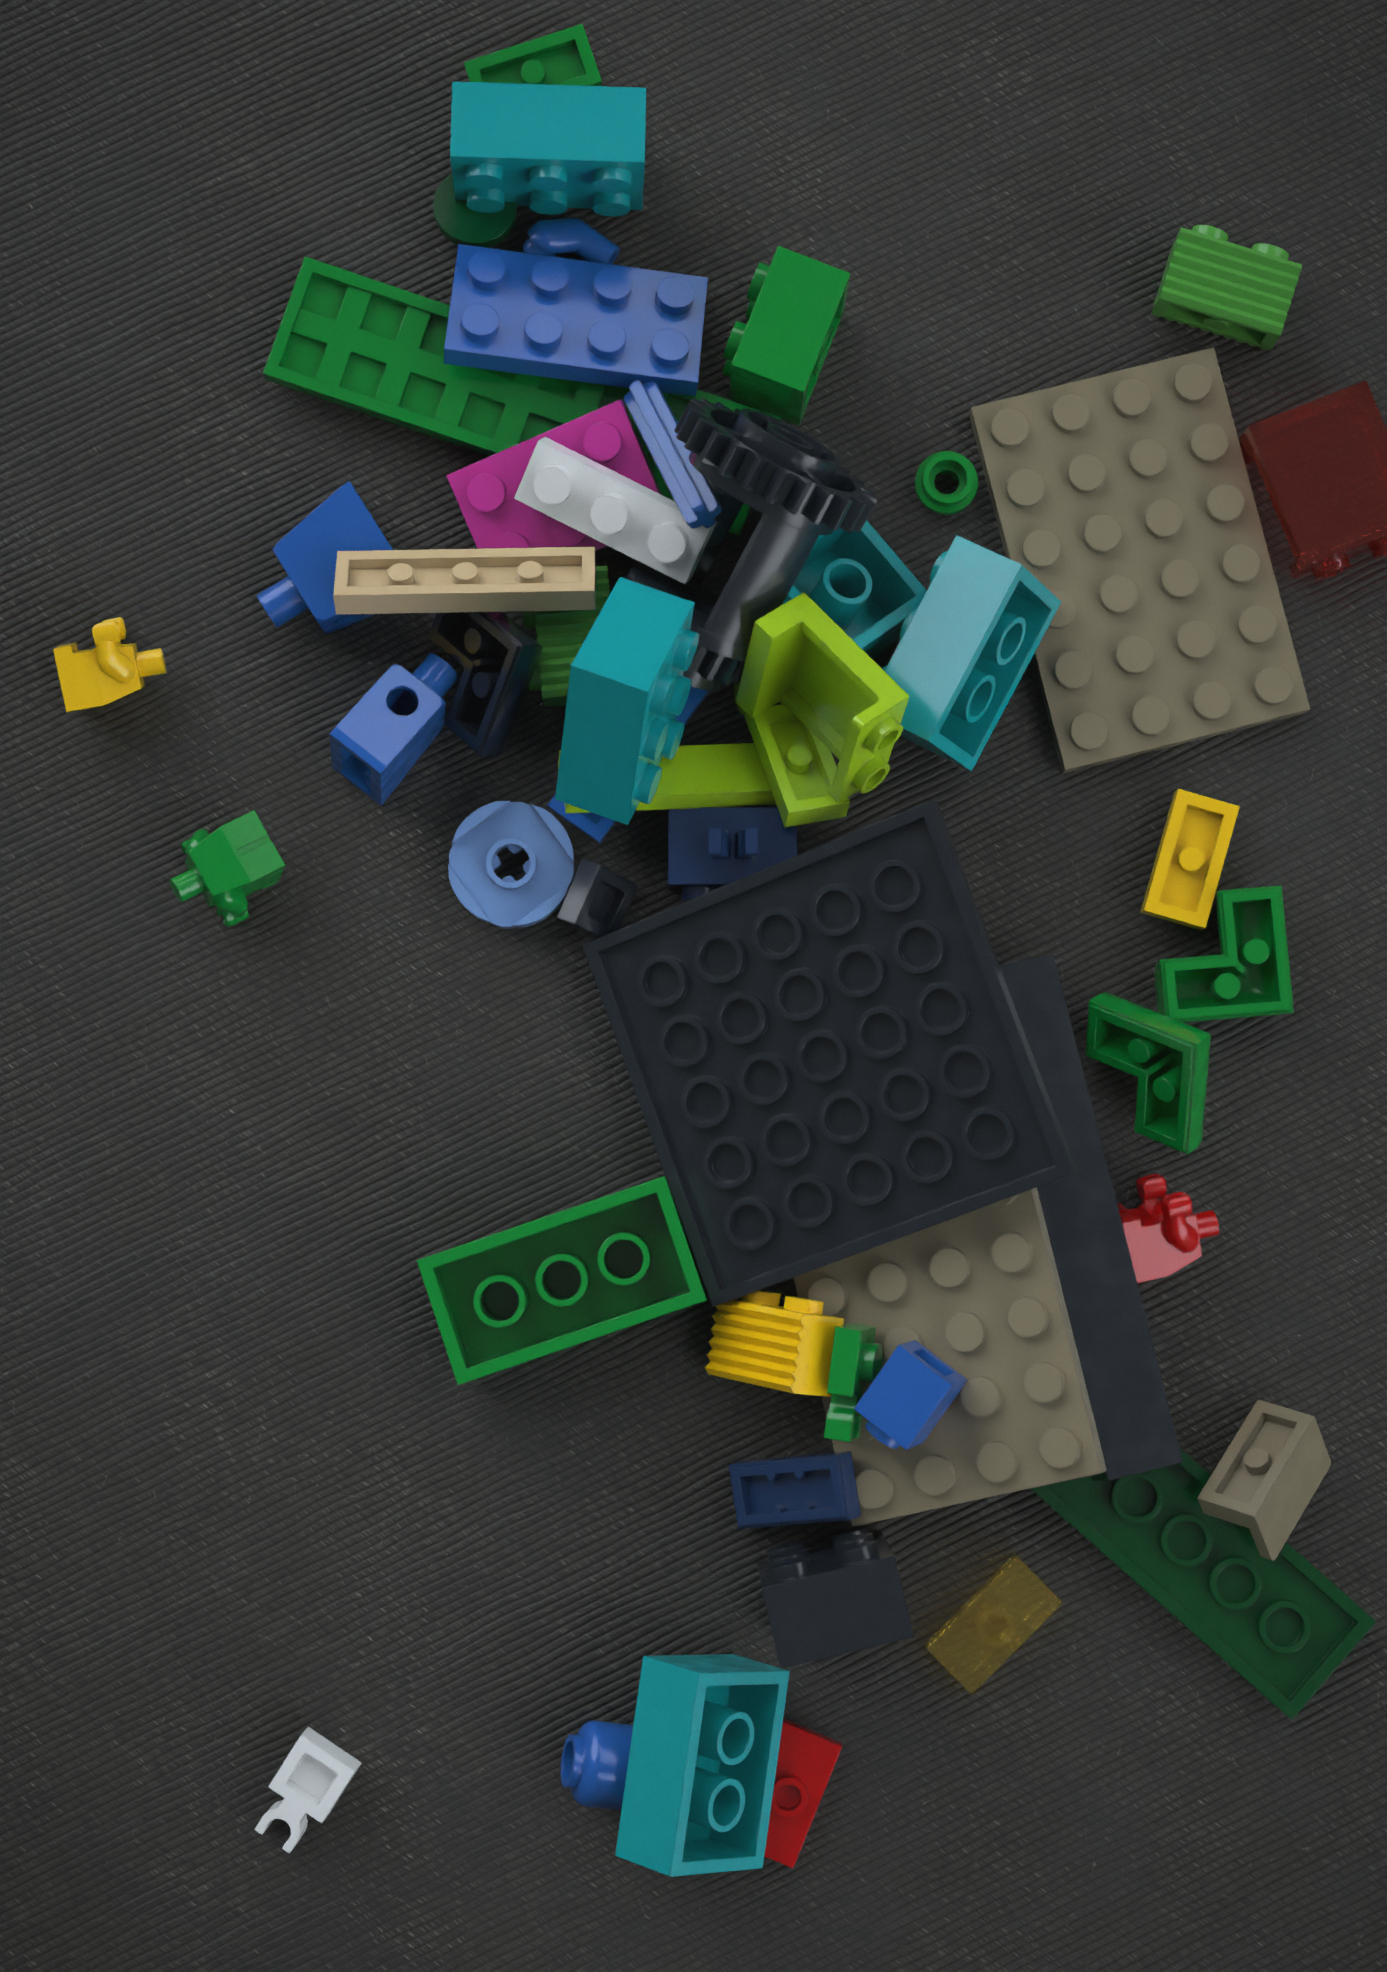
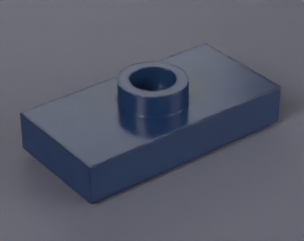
[729,1451,861,1529]

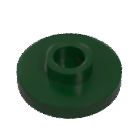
[433,174,517,248]

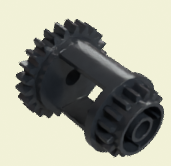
[626,398,877,691]

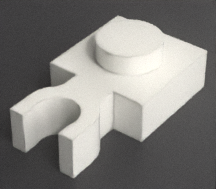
[254,1727,361,1854]

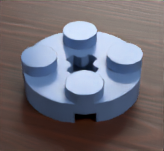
[448,801,575,929]

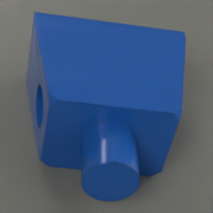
[256,481,393,634]
[329,653,459,806]

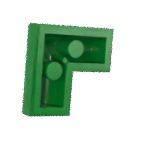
[1155,885,1294,1023]
[1085,992,1211,1155]

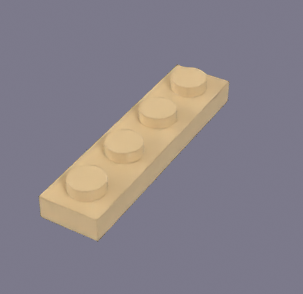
[333,547,596,615]

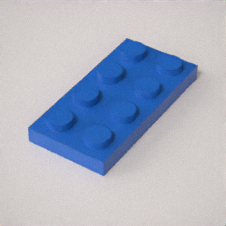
[443,244,708,397]

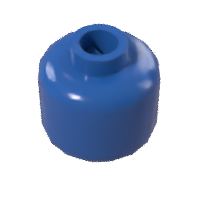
[560,1721,633,1810]

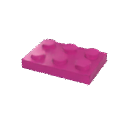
[446,399,662,552]

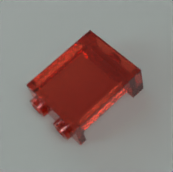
[1239,381,1387,581]

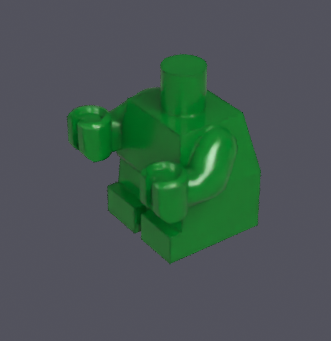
[170,810,285,928]

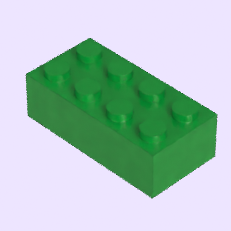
[417,1176,707,1385]

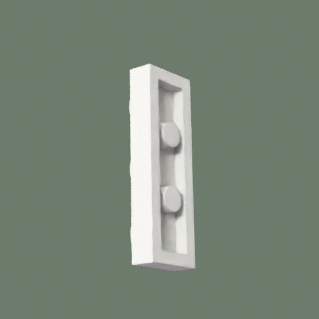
[514,437,717,584]

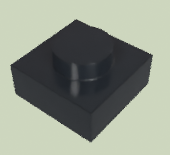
[557,859,638,938]

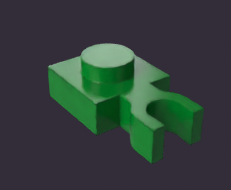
[824,1323,883,1442]

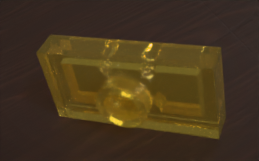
[925,1554,1063,1695]

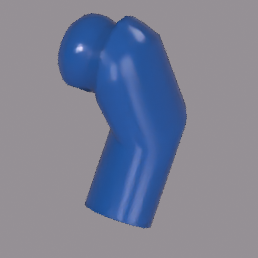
[523,218,620,264]

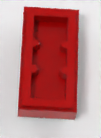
[764,1718,842,1868]

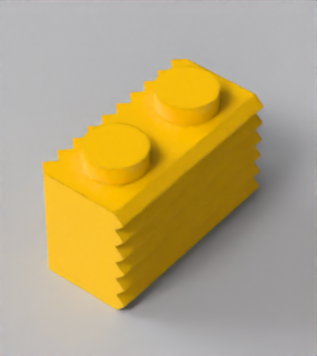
[705,1290,844,1397]

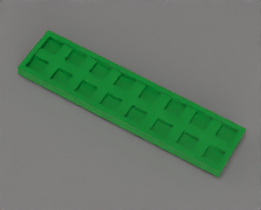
[263,257,781,541]

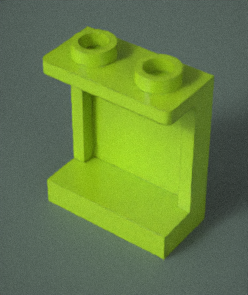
[735,592,910,803]

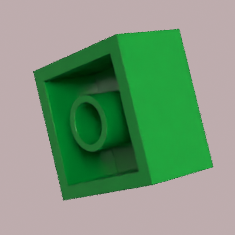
[723,246,851,425]

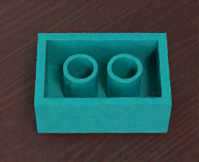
[450,82,646,217]
[882,535,1061,771]
[555,577,699,825]
[615,1654,790,1877]

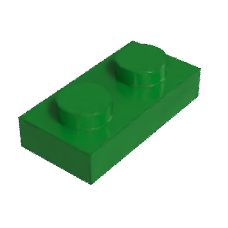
[464,24,602,86]

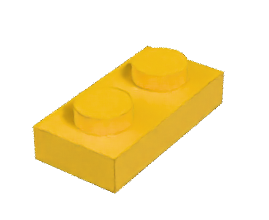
[1140,789,1240,930]

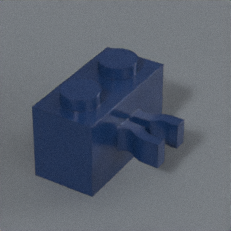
[668,807,797,901]

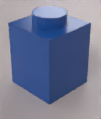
[854,1340,967,1450]

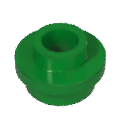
[915,451,978,515]

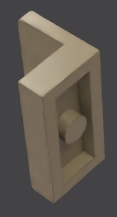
[1197,1400,1331,1561]

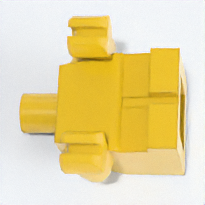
[53,617,166,712]

